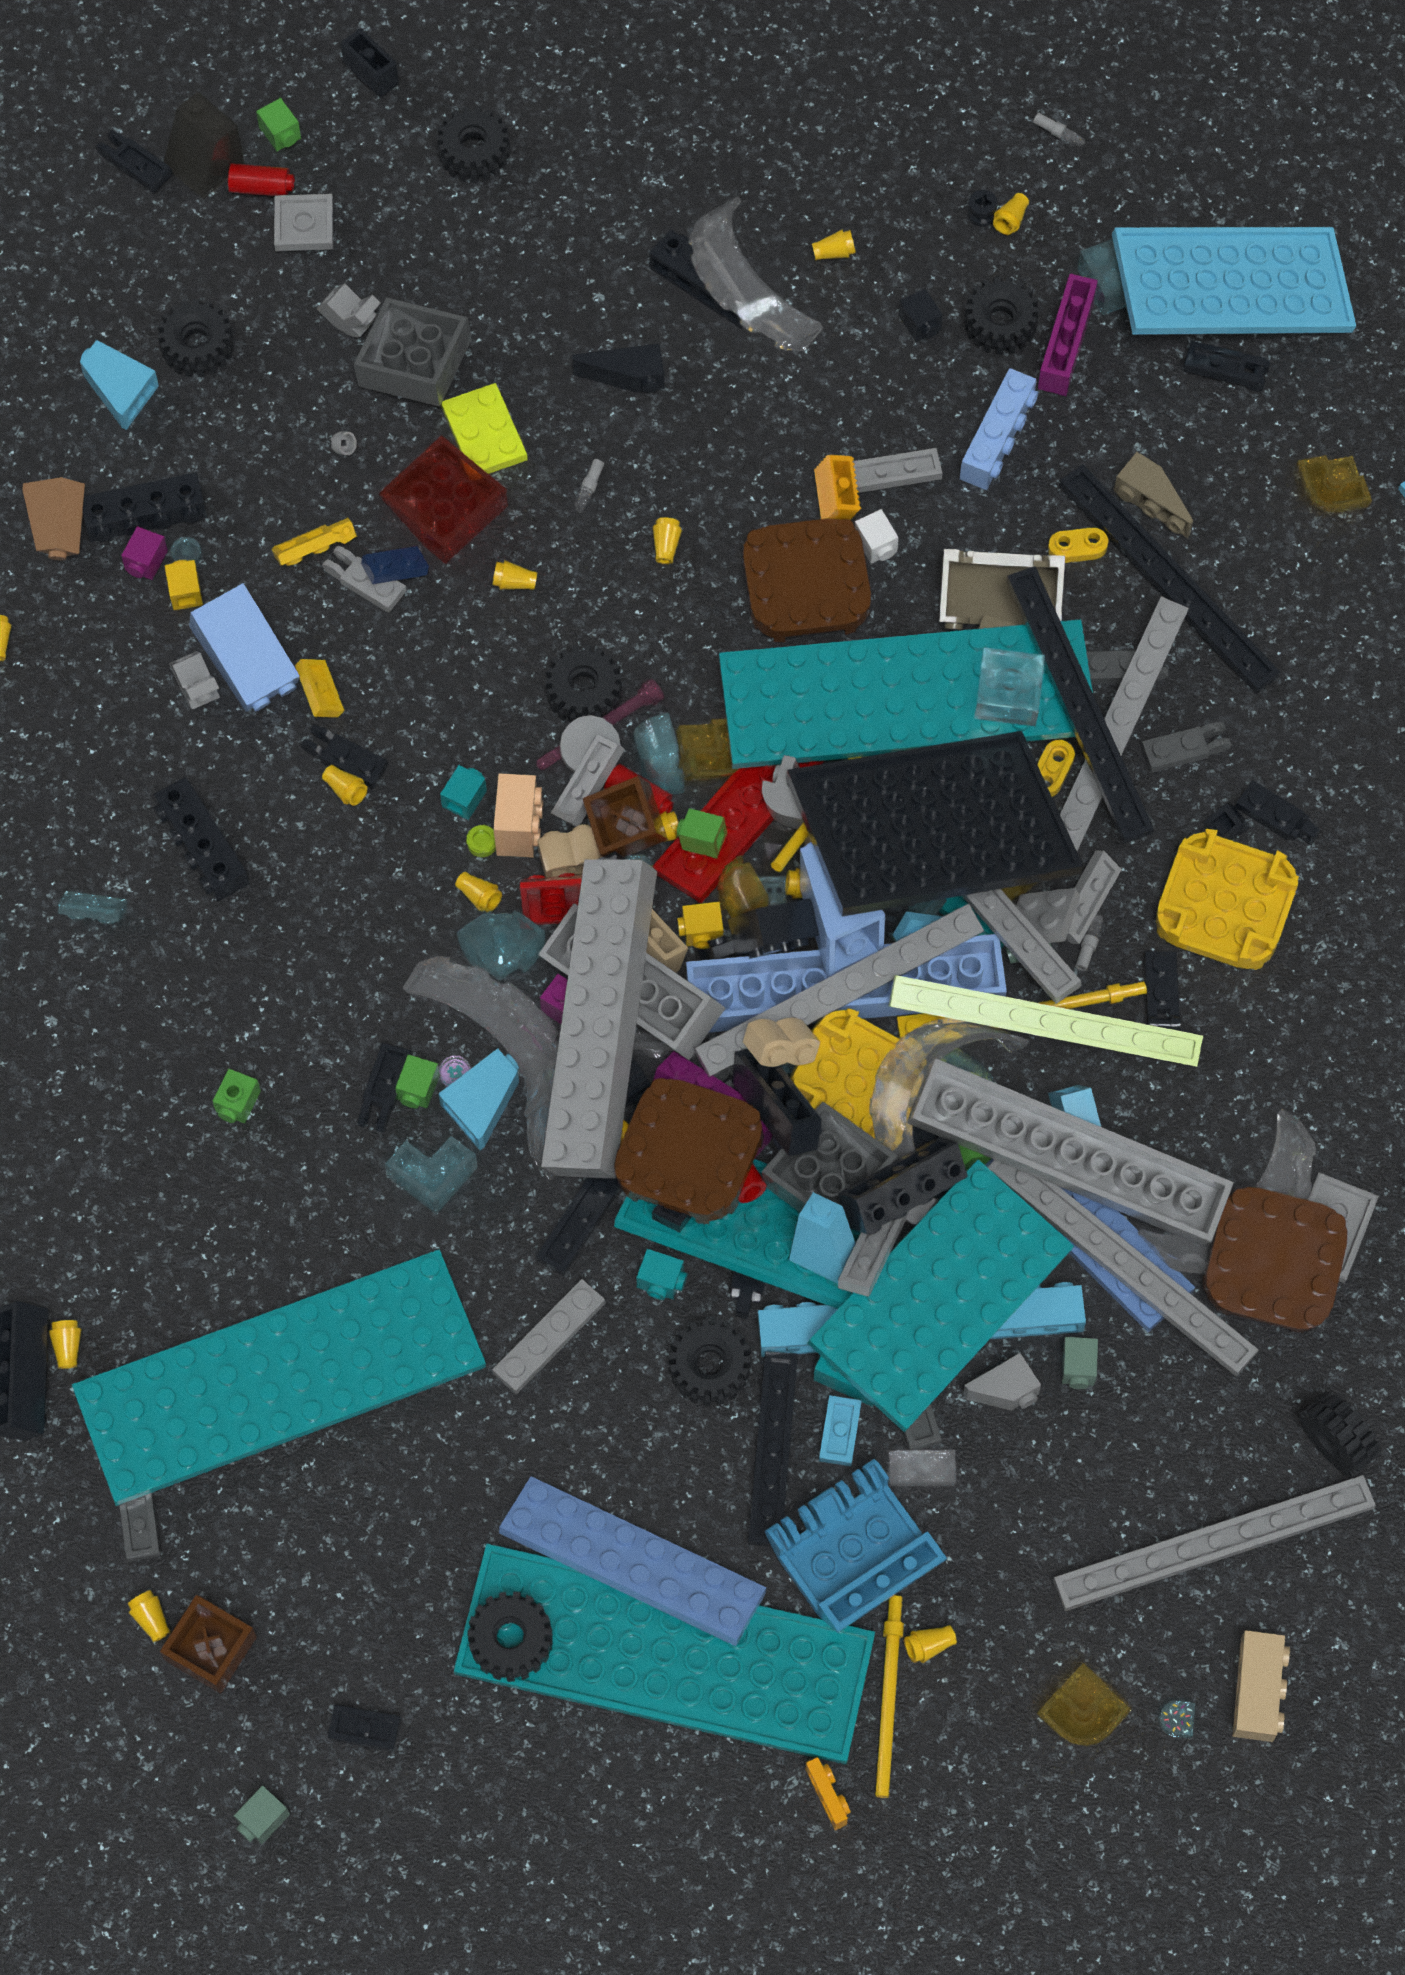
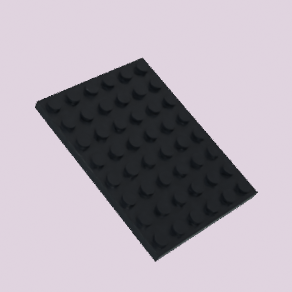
[786,731,1083,917]

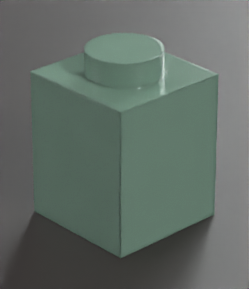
[1061,1337,1098,1389]
[234,1785,290,1845]

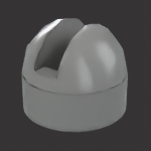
[331,431,357,455]

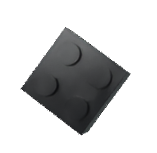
[728,898,819,959]

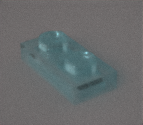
[58,891,127,924]

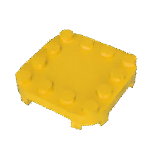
[1156,829,1299,970]
[790,1008,928,1151]

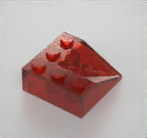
[379,435,508,564]

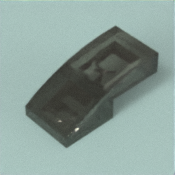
[763,819,794,879]

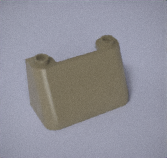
[939,549,1065,629]

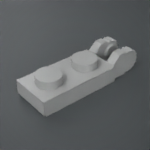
[322,545,407,612]

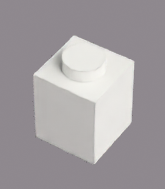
[855,509,898,564]

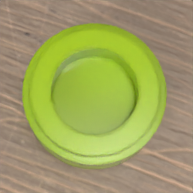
[467,825,496,857]

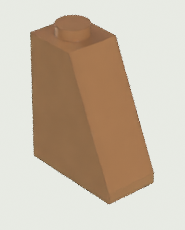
[22,477,85,560]

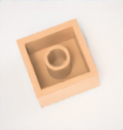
[494,774,543,858]

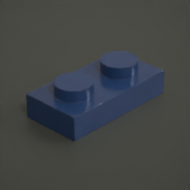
[361,546,429,585]

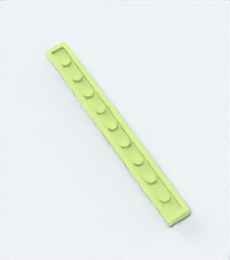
[889,975,1203,1067]

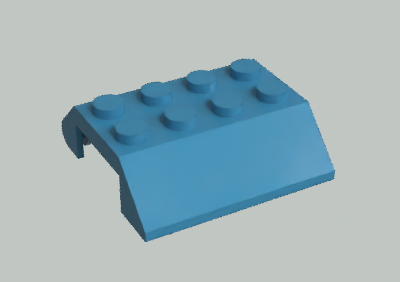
[765,1459,947,1633]

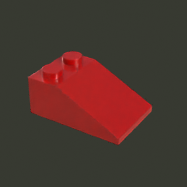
[520,873,582,926]

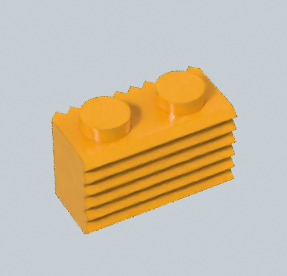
[814,455,861,520]

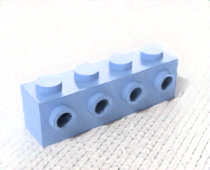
[960,368,1039,490]

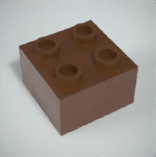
[582,776,668,857]
[160,1595,257,1694]

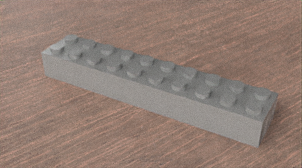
[541,859,657,1178]
[906,1058,1234,1246]

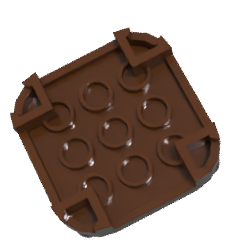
[743,518,871,642]
[614,1078,764,1224]
[1203,1187,1348,1333]

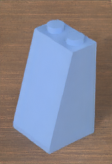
[189,583,300,712]
[800,842,885,977]

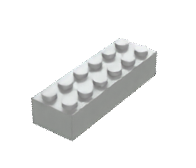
[538,904,725,1060]

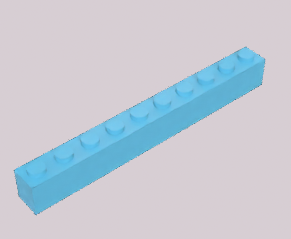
[758,1282,1086,1357]

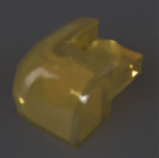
[1297,455,1372,513]
[676,719,740,781]
[718,855,769,918]
[1037,1663,1132,1746]

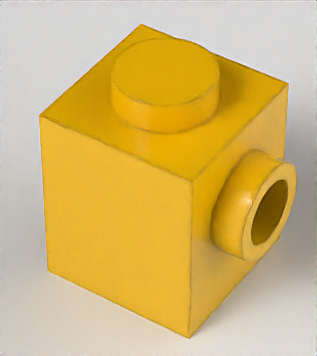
[677,902,724,948]

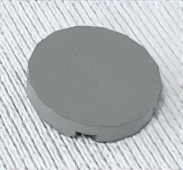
[559,715,621,773]

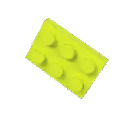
[441,383,528,479]

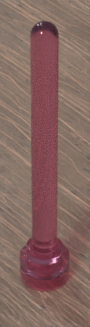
[536,678,664,770]

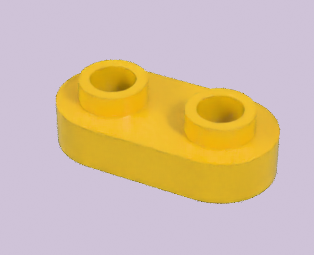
[1048,528,1108,563]
[1037,740,1075,797]

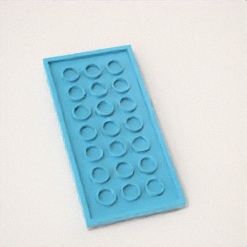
[1112,227,1356,335]

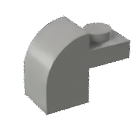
[317,283,380,337]
[169,651,220,710]
[762,755,804,829]

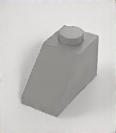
[963,1353,1041,1410]

